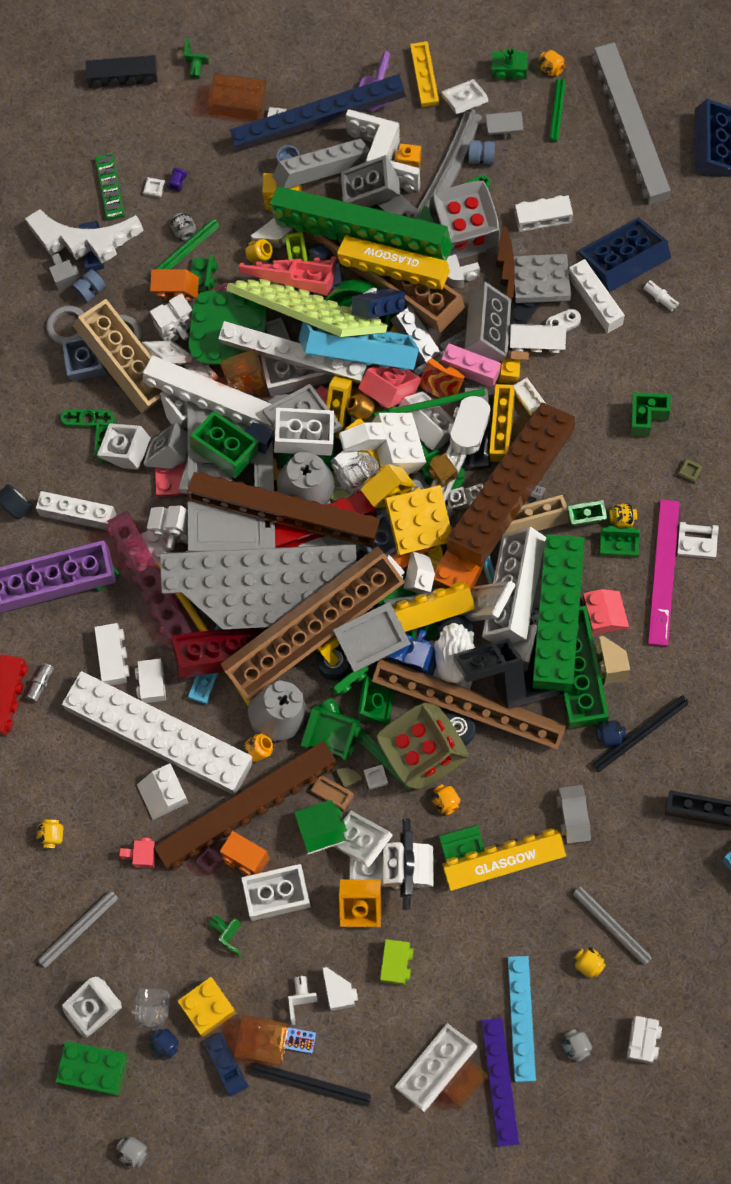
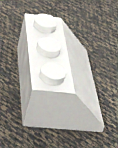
[398,391,455,450]

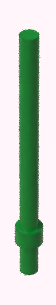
[374,388,485,417]

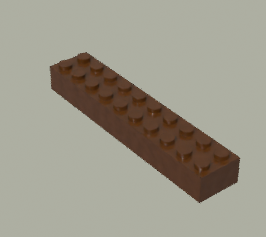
[447,402,575,567]

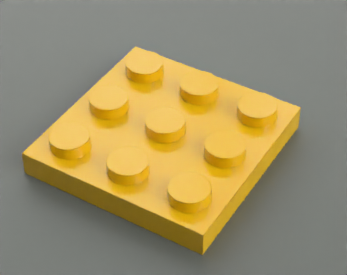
[384,485,452,555]

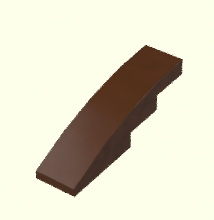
[496,226,515,304]

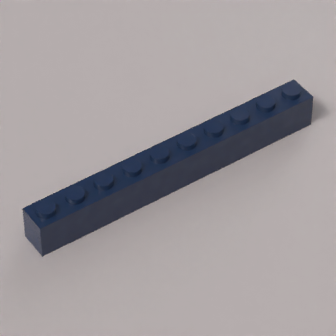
[229,74,406,151]

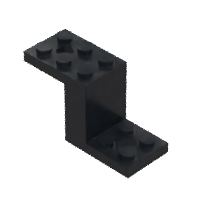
[453,638,564,709]

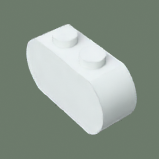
[448,396,490,455]

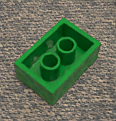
[190,411,259,478]
[56,1041,129,1097]

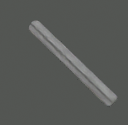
[573,887,652,965]
[38,891,118,968]

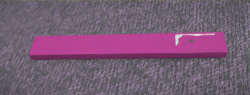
[648,500,680,647]

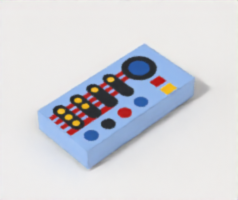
[272,1025,316,1054]

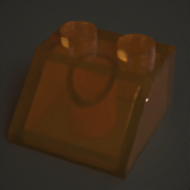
[234,1015,289,1066]
[441,1058,488,1109]

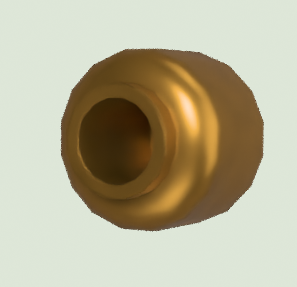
[347,394,375,421]

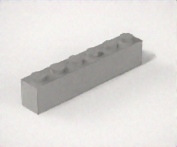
[272,139,370,188]

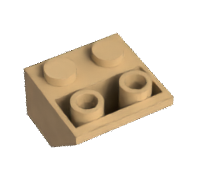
[595,636,630,684]

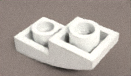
[447,483,484,510]

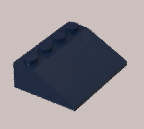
[695,99,731,177]
[578,217,671,292]

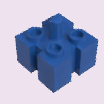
[387,630,436,676]

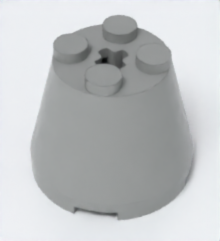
[277,452,334,504]
[248,680,307,742]

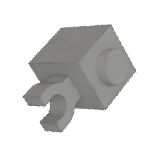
[49,253,79,290]

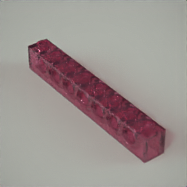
[107,510,193,652]

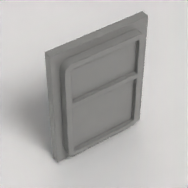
[333,602,410,672]

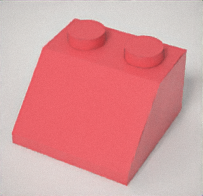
[582,589,629,635]

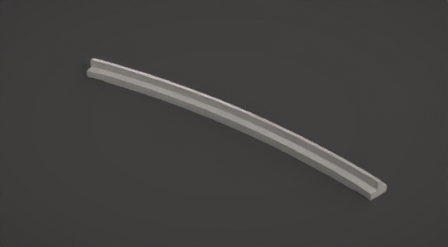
[347,109,482,307]

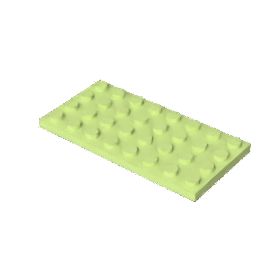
[227,279,388,337]

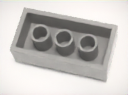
[465,282,511,362]

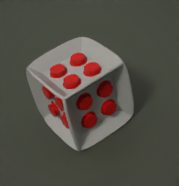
[429,181,500,259]

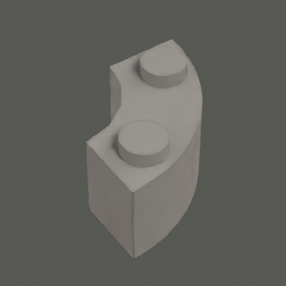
[556,785,591,844]

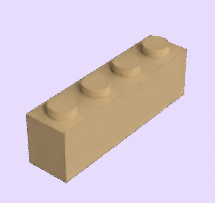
[499,495,568,541]

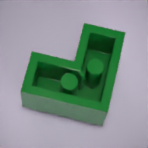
[630,392,671,437]

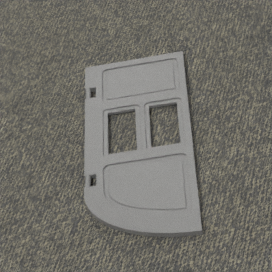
[187,401,275,552]

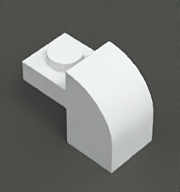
[445,255,480,288]

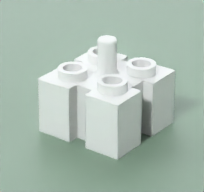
[150,293,193,342]
[147,505,188,550]

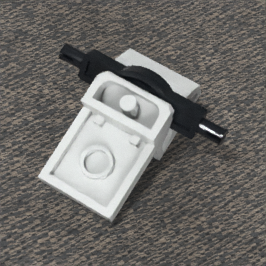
[350,818,433,910]

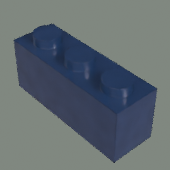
[352,288,405,319]

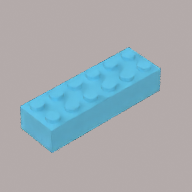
[299,322,419,371]

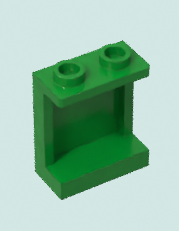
[301,706,361,761]

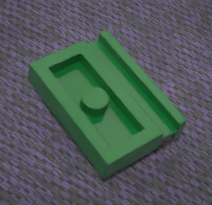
[439,824,485,860]

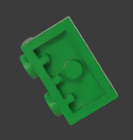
[191,254,218,293]

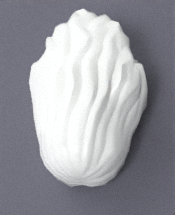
[434,623,475,683]

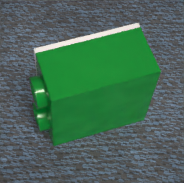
[294,800,347,854]

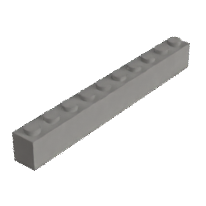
[592,43,671,205]

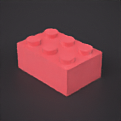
[358,365,422,408]

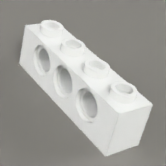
[36,491,116,531]

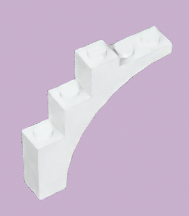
[25,209,144,263]

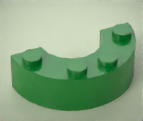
[324,280,394,332]

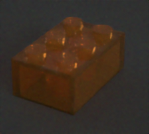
[207,73,267,121]
[220,349,269,397]

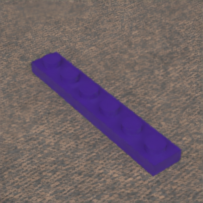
[482,1018,519,1147]

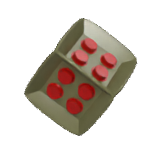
[377,703,469,789]

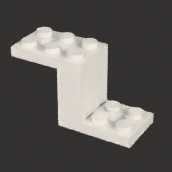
[346,109,420,192]

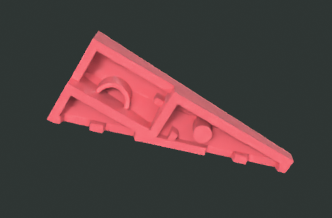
[239,257,337,296]

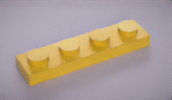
[410,41,439,107]

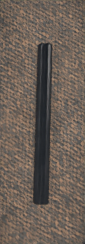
[593,695,689,772]
[251,1062,371,1106]

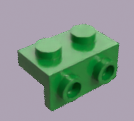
[600,526,640,558]

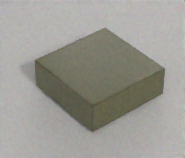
[678,458,703,484]

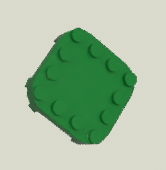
[189,290,268,369]

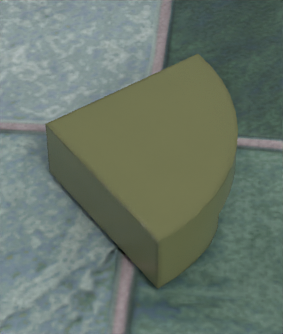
[336,768,363,788]

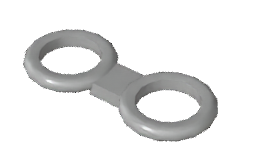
[46,306,142,345]

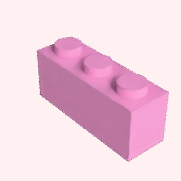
[441,344,501,388]

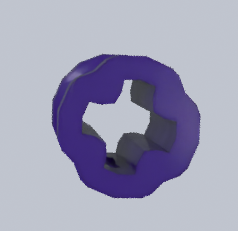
[167,168,187,192]

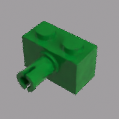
[492,47,527,81]

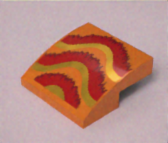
[419,358,465,398]

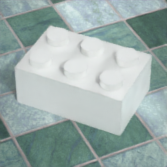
[274,408,334,455]
[371,413,426,474]
[242,864,311,921]

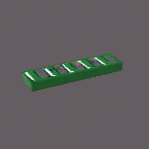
[95,153,125,221]

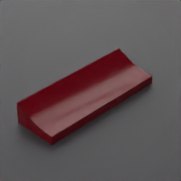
[171,627,269,678]

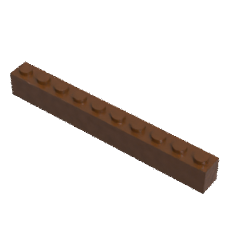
[187,472,380,548]
[154,741,338,870]

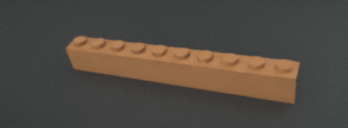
[372,658,566,750]

